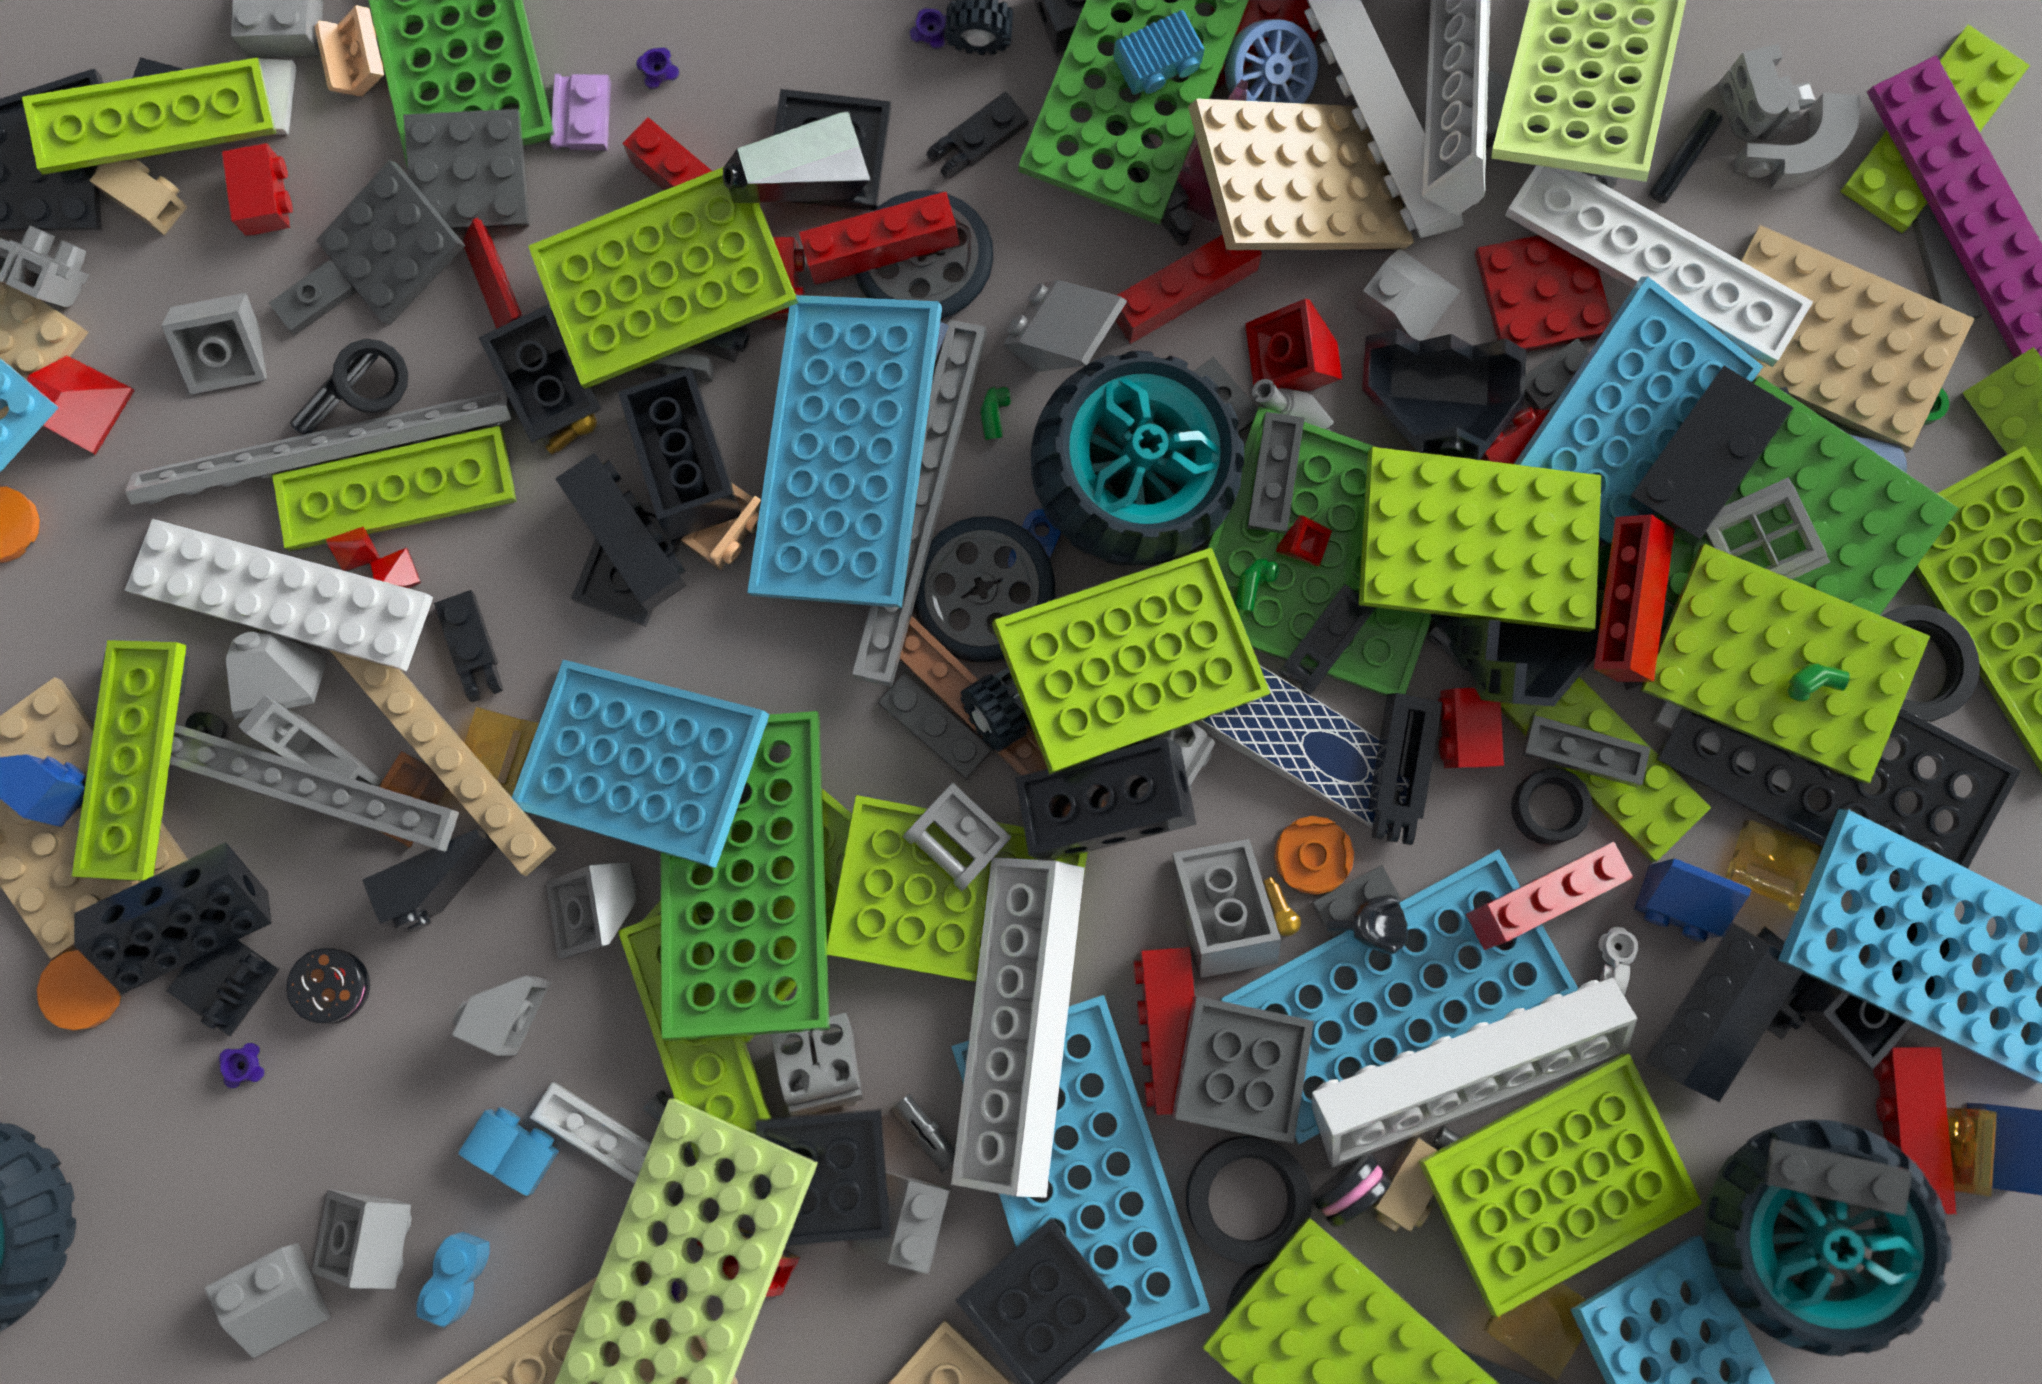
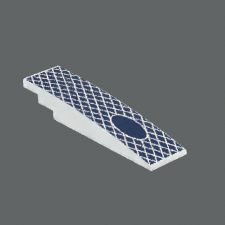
[1194,666,1409,837]

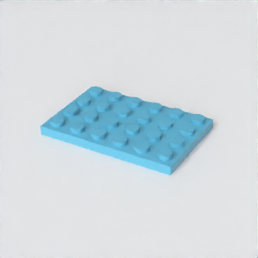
[1514,276,1763,545]
[512,659,769,868]

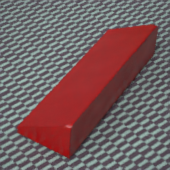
[463,218,523,329]

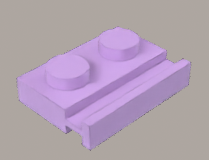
[550,74,611,150]

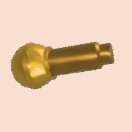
[545,414,597,455]
[1263,877,1301,937]

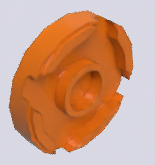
[0,486,40,563]
[1274,816,1354,895]
[37,950,121,1030]

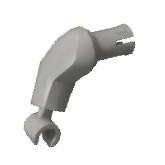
[1252,379,1336,433]

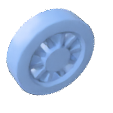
[1225,19,1318,104]

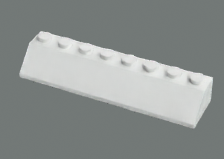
[1304,0,1463,238]
[1422,0,1490,216]
[951,858,1084,1197]
[1312,977,1637,1168]

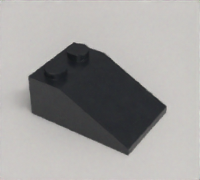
[478,304,602,443]
[362,829,498,932]

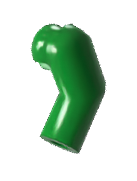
[980,386,1011,440]
[1235,558,1280,611]
[1788,664,1850,702]

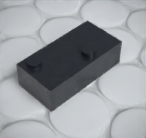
[1627,366,1794,547]
[618,367,741,541]

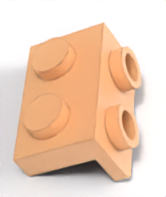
[314,5,384,97]
[681,482,761,570]

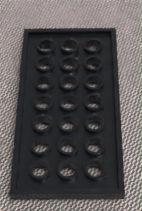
[1656,708,2021,900]

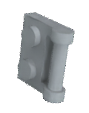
[902,782,1011,891]

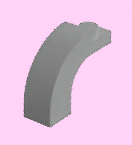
[1734,92,1860,190]
[238,695,382,787]

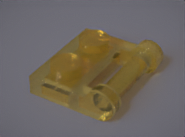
[464,707,539,797]
[1725,819,1823,913]

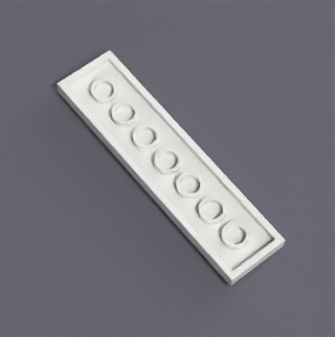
[1505,165,1813,367]
[125,519,433,671]

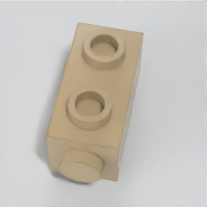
[89,159,187,235]
[1370,1137,1438,1232]

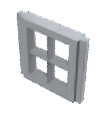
[1705,477,1830,579]

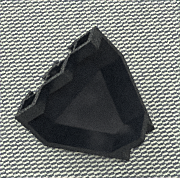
[1362,329,1527,460]
[1431,590,1605,706]

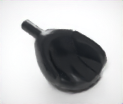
[1328,895,1408,954]

